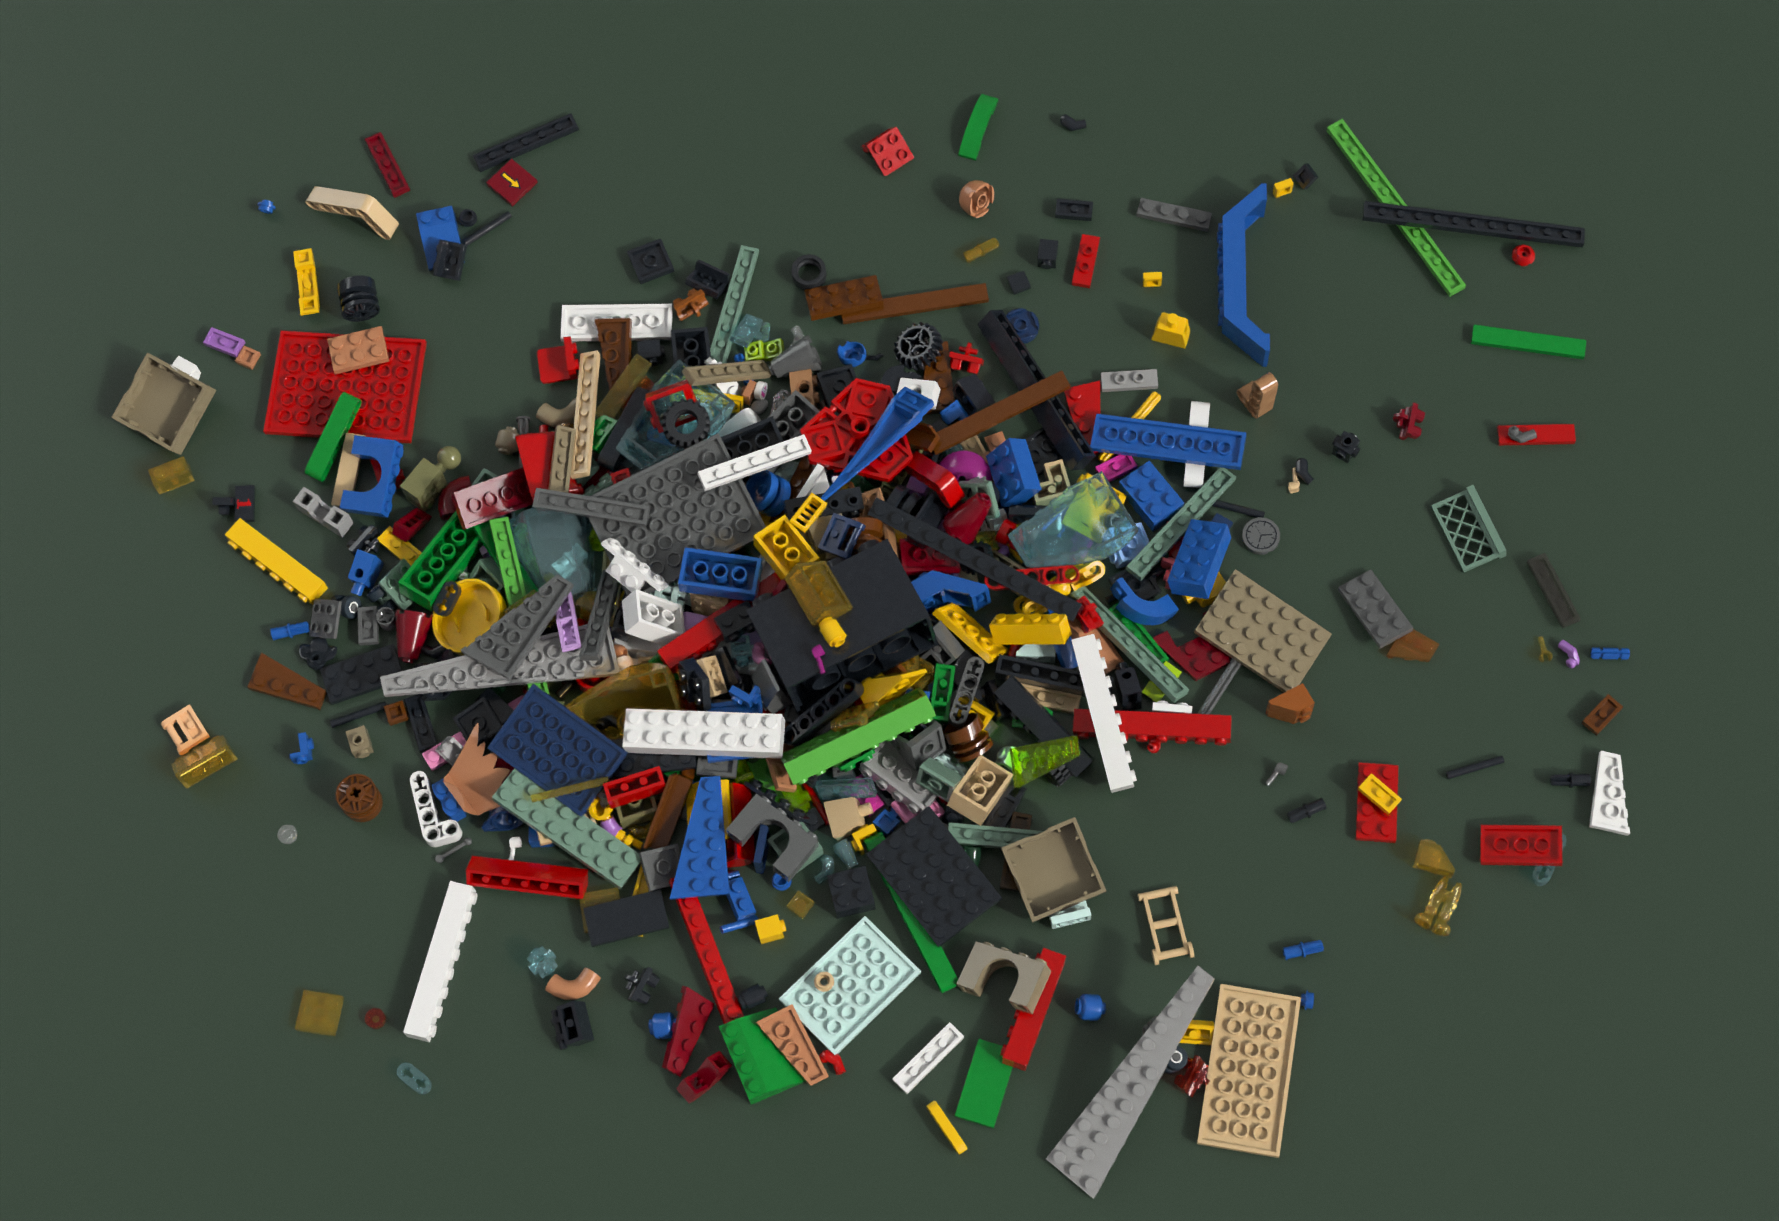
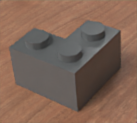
[913,620,965,665]

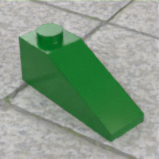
[931,663,955,728]

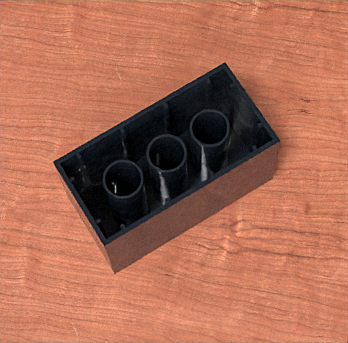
[746,539,939,715]

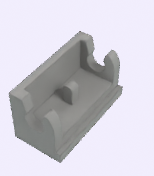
[435,736,463,767]

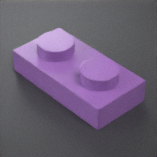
[203,327,245,358]

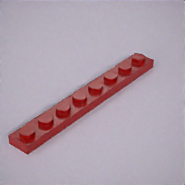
[669,877,744,1024]

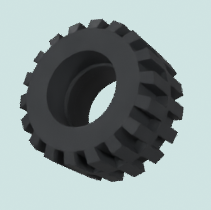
[662,399,711,449]

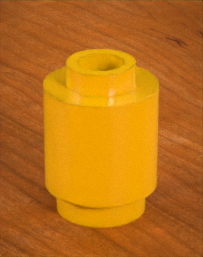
[819,617,847,647]

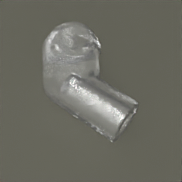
[790,326,804,346]

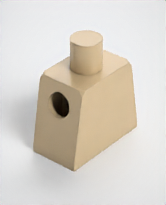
[823,797,873,841]

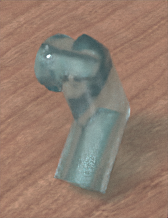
[813,855,834,884]

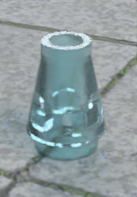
[833,838,859,869]

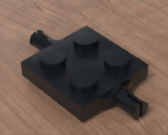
[1105,566,1165,604]

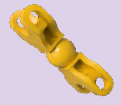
[1013,557,1105,614]

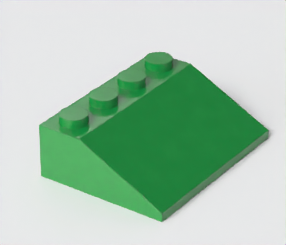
[719,1007,806,1105]

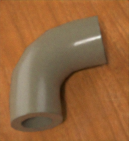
[536,398,576,427]

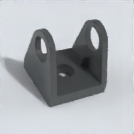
[890,719,947,772]

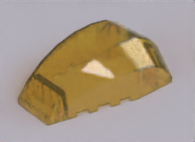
[565,663,685,740]

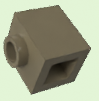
[345,725,374,758]

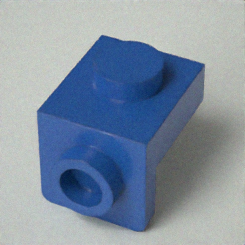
[728,685,761,708]
[289,732,314,764]

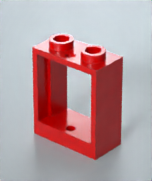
[643,379,697,433]

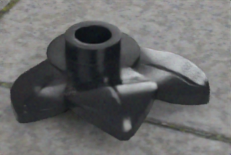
[299,637,337,670]

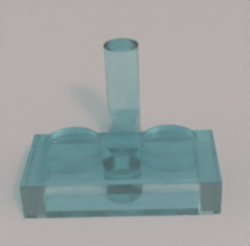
[730,314,770,348]

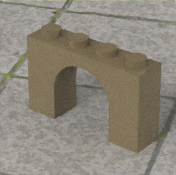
[956,941,1052,1014]

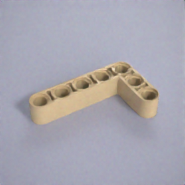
[305,186,399,240]

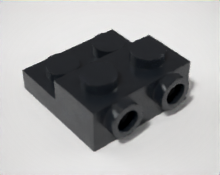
[677,657,711,711]

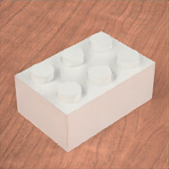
[622,589,685,646]

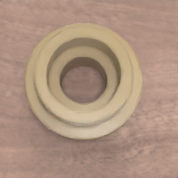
[814,972,834,992]

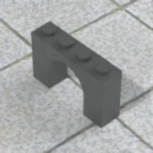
[726,794,819,882]

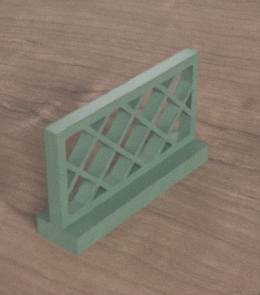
[1431,485,1506,572]

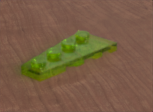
[1010,736,1080,788]

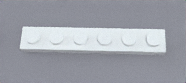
[697,434,812,491]

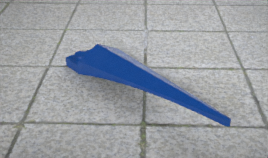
[821,387,934,501]

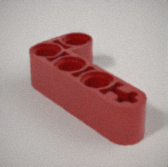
[904,451,965,509]

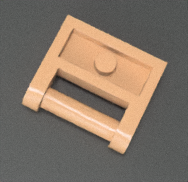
[161,704,210,755]

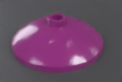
[939,450,992,507]

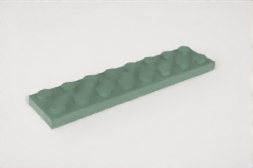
[491,768,641,889]

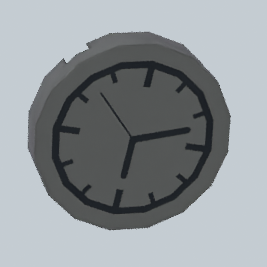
[1242,517,1280,555]

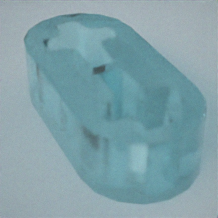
[397,1063,432,1094]

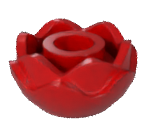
[1512,244,1535,266]

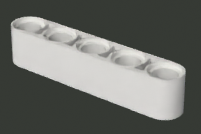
[1183,401,1210,488]

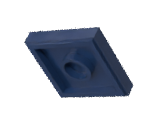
[753,825,771,874]

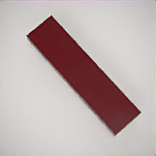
[365,132,411,198]

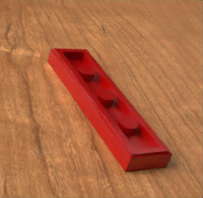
[1497,424,1576,446]

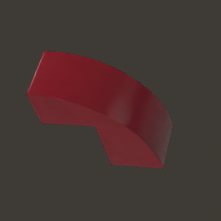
[676,1051,732,1104]

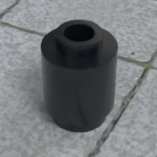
[737,983,768,1010]

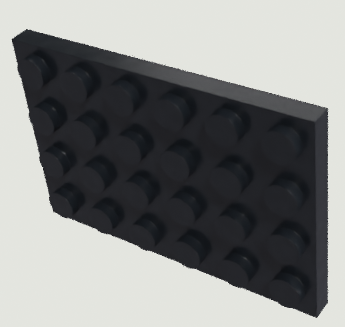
[866,806,1002,948]

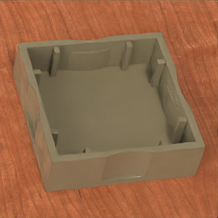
[112,352,216,455]
[1001,817,1106,923]

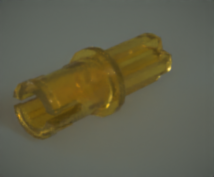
[963,238,999,263]

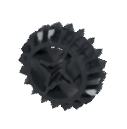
[894,322,943,371]

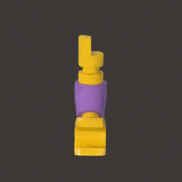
[588,796,644,850]

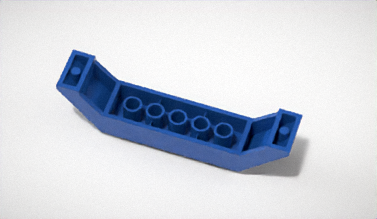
[1217,183,1270,367]
[911,570,991,613]

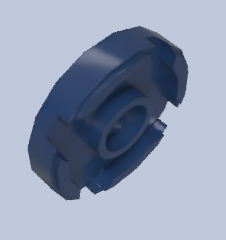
[1006,308,1039,344]

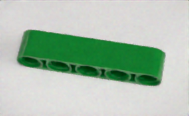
[305,392,362,482]

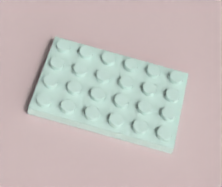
[779,916,921,1055]

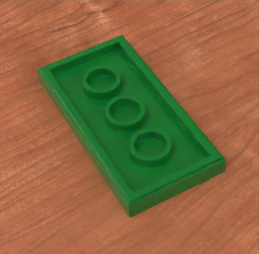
[955,1039,1013,1129]

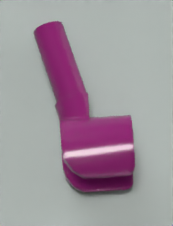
[812,644,825,674]

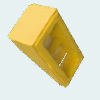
[789,492,827,533]

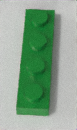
[1108,602,1169,664]

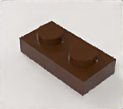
[1582,694,1623,736]

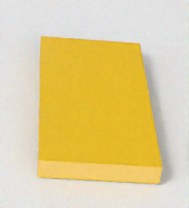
[932,603,1009,664]

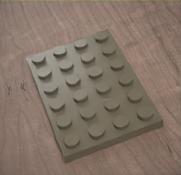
[1194,569,1332,693]

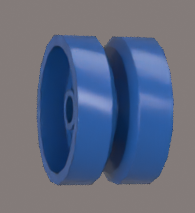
[745,469,791,517]

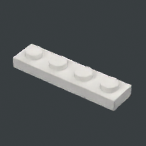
[892,1022,964,1094]

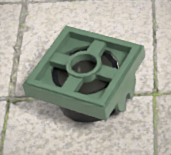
[958,476,1000,518]

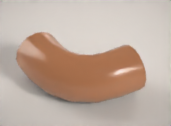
[545,967,601,1000]

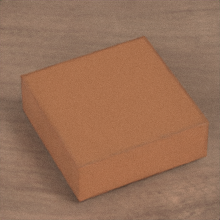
[235,346,261,370]

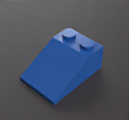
[416,206,465,271]

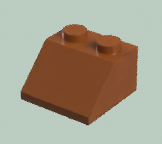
[1266,683,1315,724]

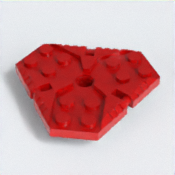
[800,378,913,483]

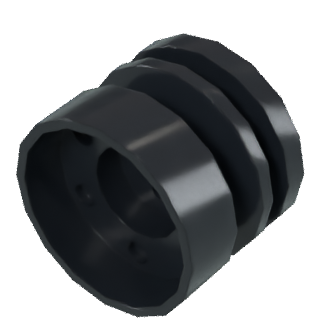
[337,275,380,322]

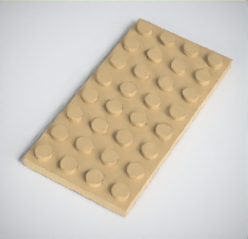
[1197,984,1301,1158]

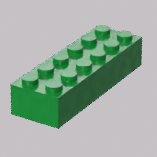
[398,511,496,611]

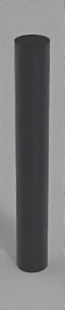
[463,211,512,246]
[1212,500,1265,518]
[330,701,386,728]
[1446,755,1504,779]

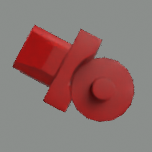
[949,342,984,375]
[1075,596,1104,633]

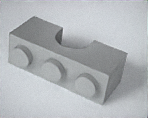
[293,487,353,538]

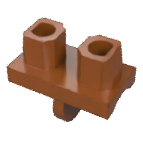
[673,288,708,321]

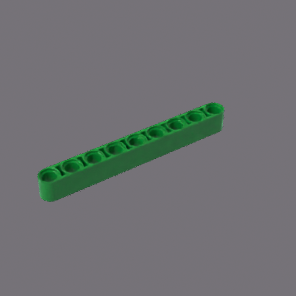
[863,831,958,994]

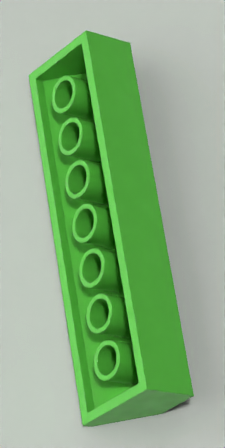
[780,687,936,785]

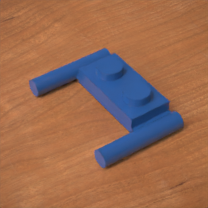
[720,870,758,934]

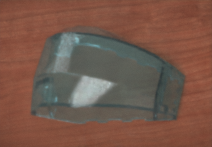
[616,360,735,470]
[1008,471,1138,568]
[510,508,596,617]

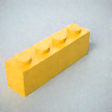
[989,613,1072,645]

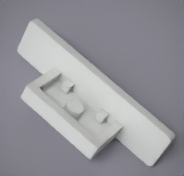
[601,538,669,592]

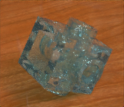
[527,946,558,979]

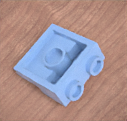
[1102,523,1149,568]

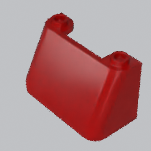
[515,431,584,514]

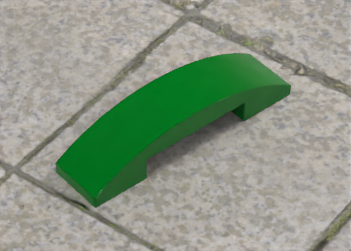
[958,94,998,161]

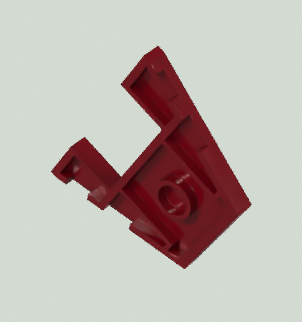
[1153,612,1230,681]

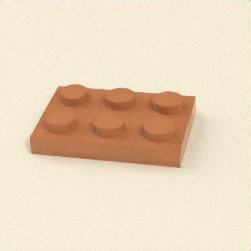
[327,326,389,374]

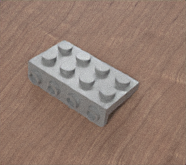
[859,740,938,814]

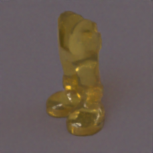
[1414,876,1462,936]

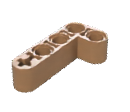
[1236,372,1278,419]

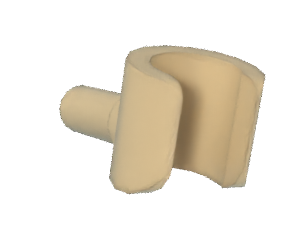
[1288,467,1300,494]

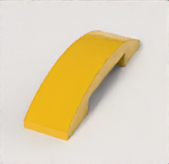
[293,248,320,316]

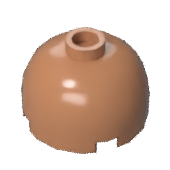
[959,180,994,218]

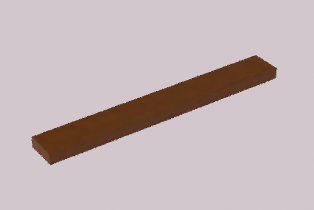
[842,283,989,325]
[933,370,1071,455]

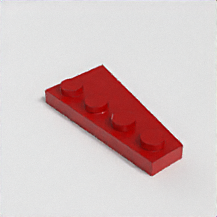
[1064,381,1101,455]

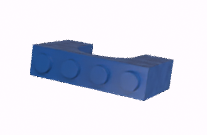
[340,435,404,518]

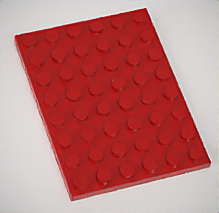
[263,331,427,443]

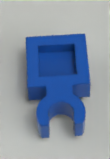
[872,807,900,837]

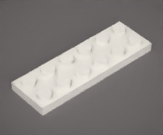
[561,304,673,342]

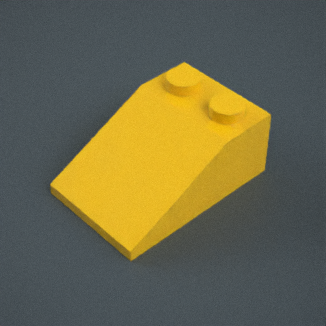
[860,669,927,710]

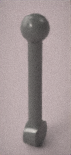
[435,838,472,863]

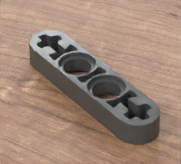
[949,657,984,728]

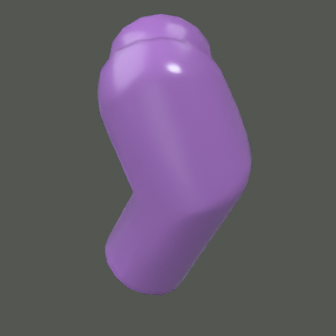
[1558,640,1580,668]

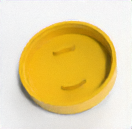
[432,578,507,656]

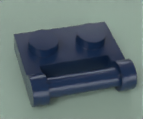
[818,513,866,560]

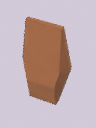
[1068,618,1124,675]

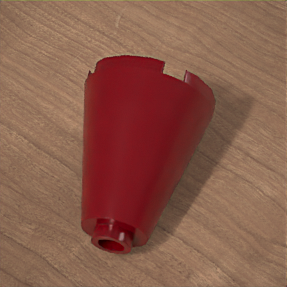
[942,493,992,545]
[395,610,433,663]

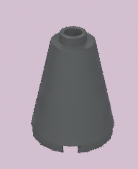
[769,335,822,378]

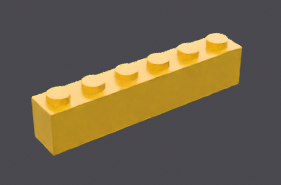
[225,518,328,605]

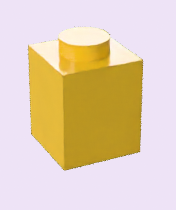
[755,914,786,944]

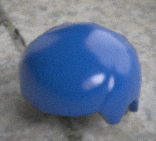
[837,341,866,367]

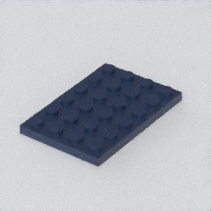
[487,684,628,817]

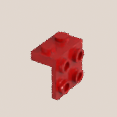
[537,336,579,384]

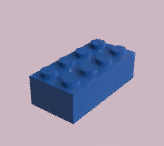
[1167,519,1231,599]
[678,547,763,602]

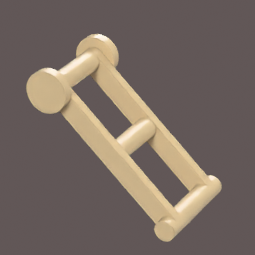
[1138,886,1194,965]

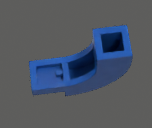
[1110,577,1179,625]

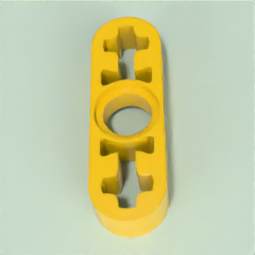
[926,1100,967,1155]

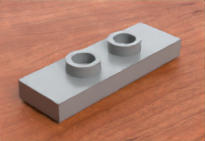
[1101,369,1158,392]

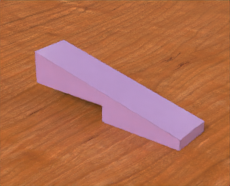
[556,592,582,652]

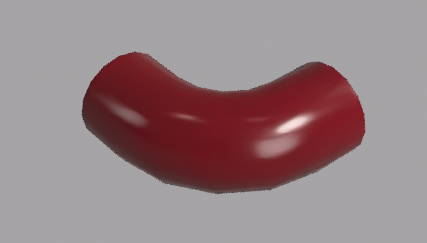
[438,475,472,520]

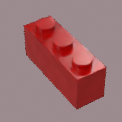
[603,766,666,809]

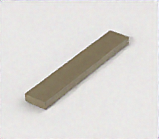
[682,360,772,386]

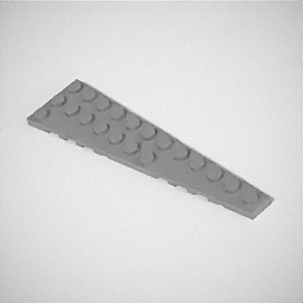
[380,624,621,697]
[1046,966,1215,1199]

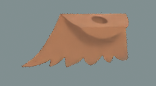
[443,723,510,815]

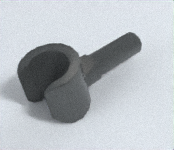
[1265,763,1288,786]

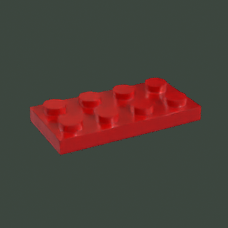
[1355,762,1398,843]
[1481,825,1562,866]

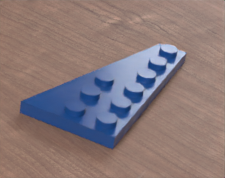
[670,776,730,900]

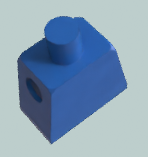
[348,549,384,597]

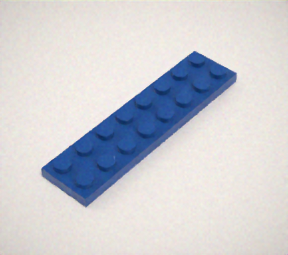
[1090,414,1246,470]

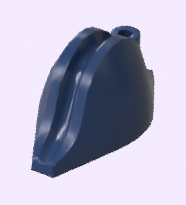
[481,806,524,832]

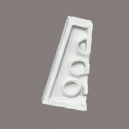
[1589,751,1630,836]

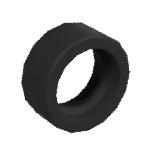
[791,254,827,290]

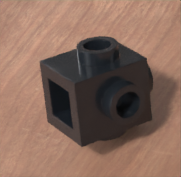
[1332,431,1361,463]

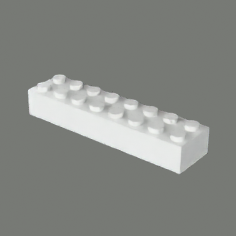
[622,709,785,758]

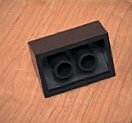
[671,327,711,388]

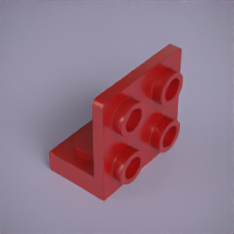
[861,126,914,176]

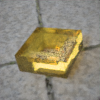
[787,890,815,919]

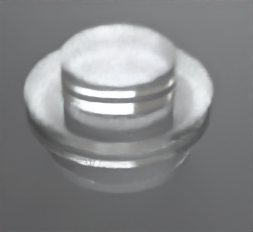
[277,825,298,844]

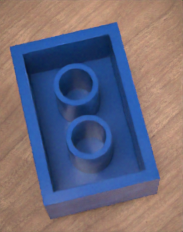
[986,438,1042,507]
[1118,461,1184,532]

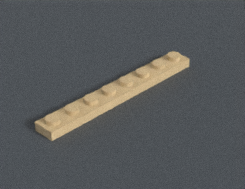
[570,350,600,479]

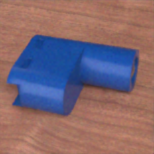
[940,400,969,425]

